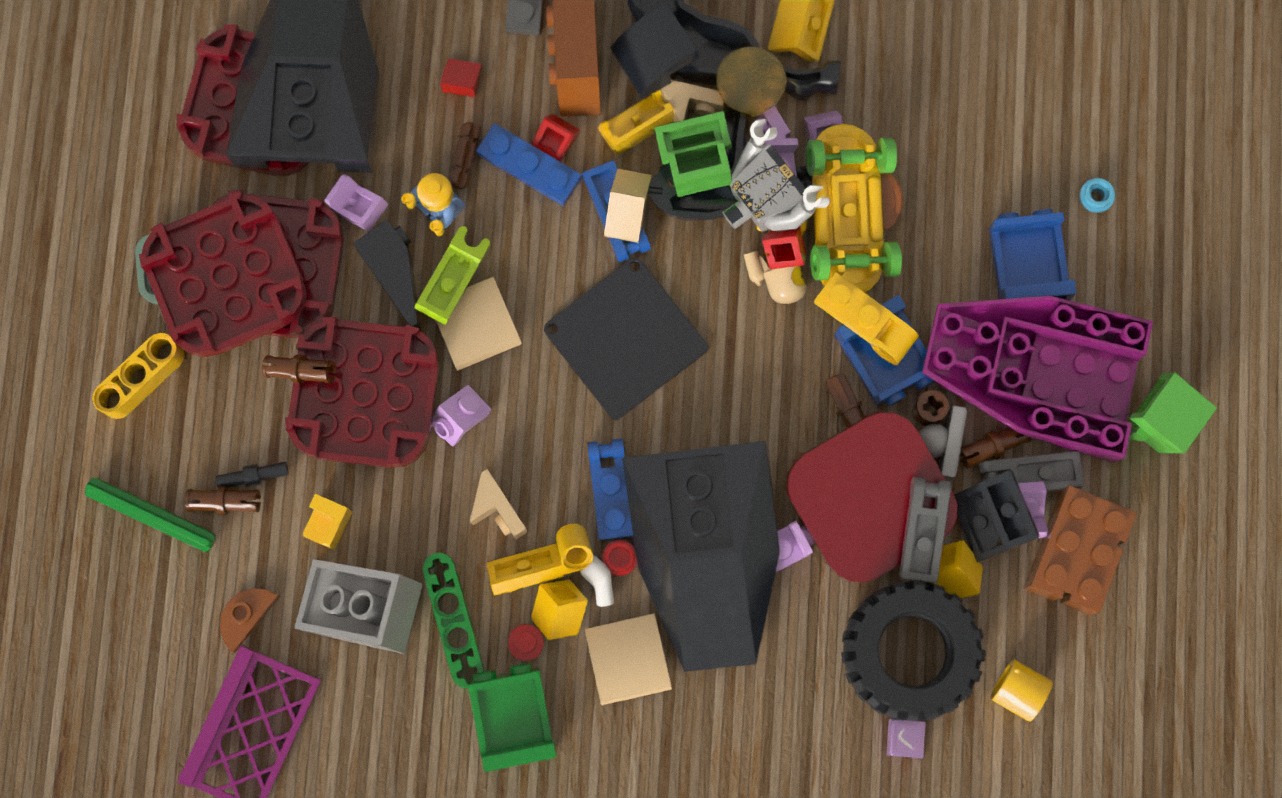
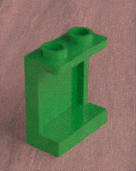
[467,663,557,772]

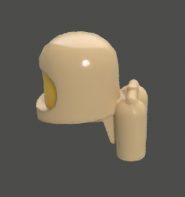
[744,250,807,304]

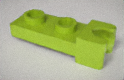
[414,226,490,325]

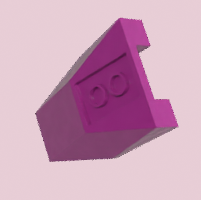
[922,296,1153,463]

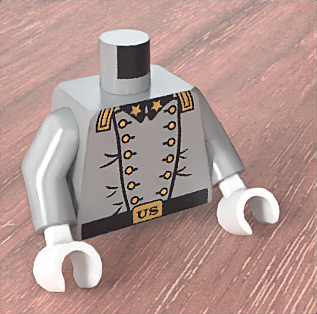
[722,119,830,231]

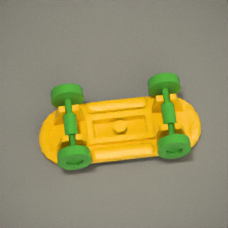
[805,124,902,293]

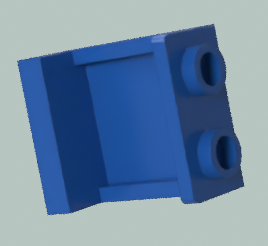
[989,209,1076,301]
[835,295,935,407]

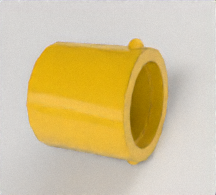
[990,659,1053,722]

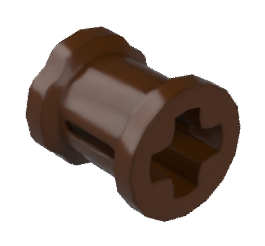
[912,390,949,426]

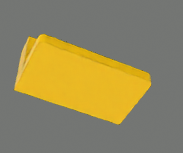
[768,0,835,62]

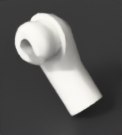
[580,555,614,606]

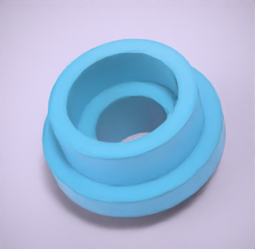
[1079,178,1115,213]

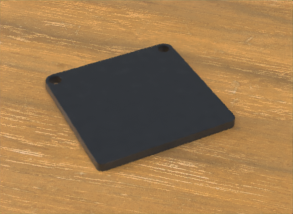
[544,258,708,421]

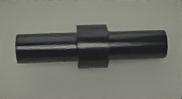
[216,462,289,488]

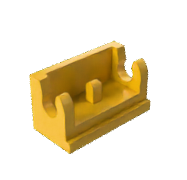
[598,89,674,157]

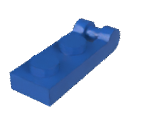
[582,160,651,262]
[587,438,633,541]

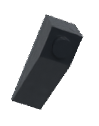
[353,220,421,331]

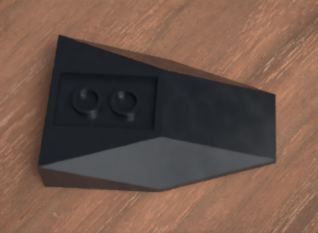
[226,0,379,173]
[622,441,780,672]

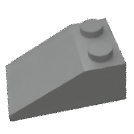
[294,559,423,654]

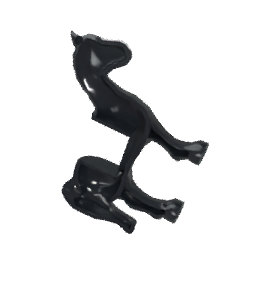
[627,0,841,221]

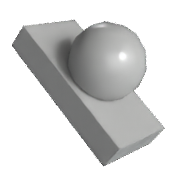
[919,406,967,481]

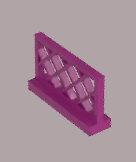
[177,645,321,798]

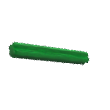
[85,477,216,552]

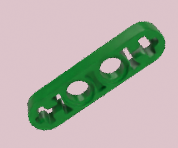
[422,553,485,689]

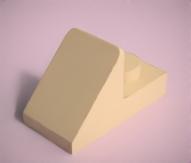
[660,80,726,123]
[470,469,528,540]

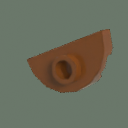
[880,173,904,233]
[220,588,280,653]

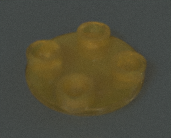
[717,47,786,116]

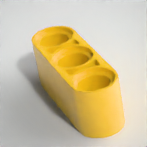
[92,333,185,419]

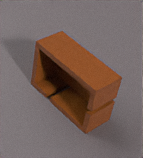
[1023,485,1137,616]

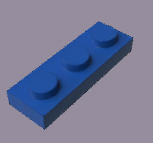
[476,123,582,207]

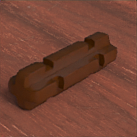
[448,122,481,190]

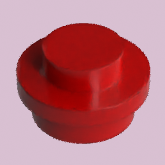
[602,540,637,576]
[508,625,544,661]

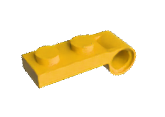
[814,272,919,365]
[486,524,593,596]

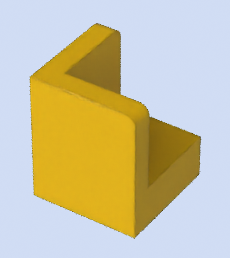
[303,494,353,550]
[933,540,983,598]
[531,579,588,640]

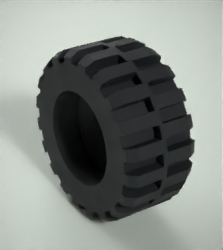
[841,580,985,721]

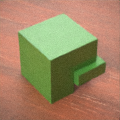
[654,111,732,197]
[1128,372,1217,453]

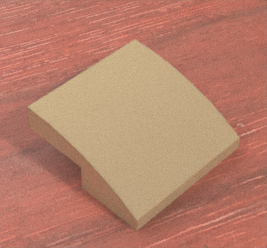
[436,277,522,371]
[585,613,672,705]

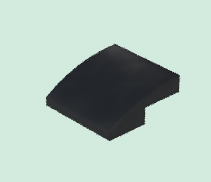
[610,2,700,99]
[954,470,1040,562]

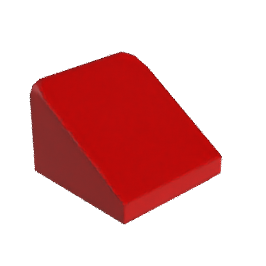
[440,58,482,98]
[531,114,581,162]

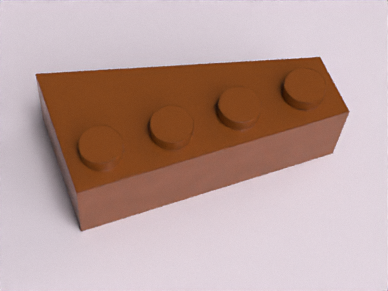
[546,0,601,117]

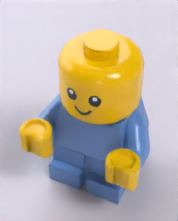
[401,173,465,236]

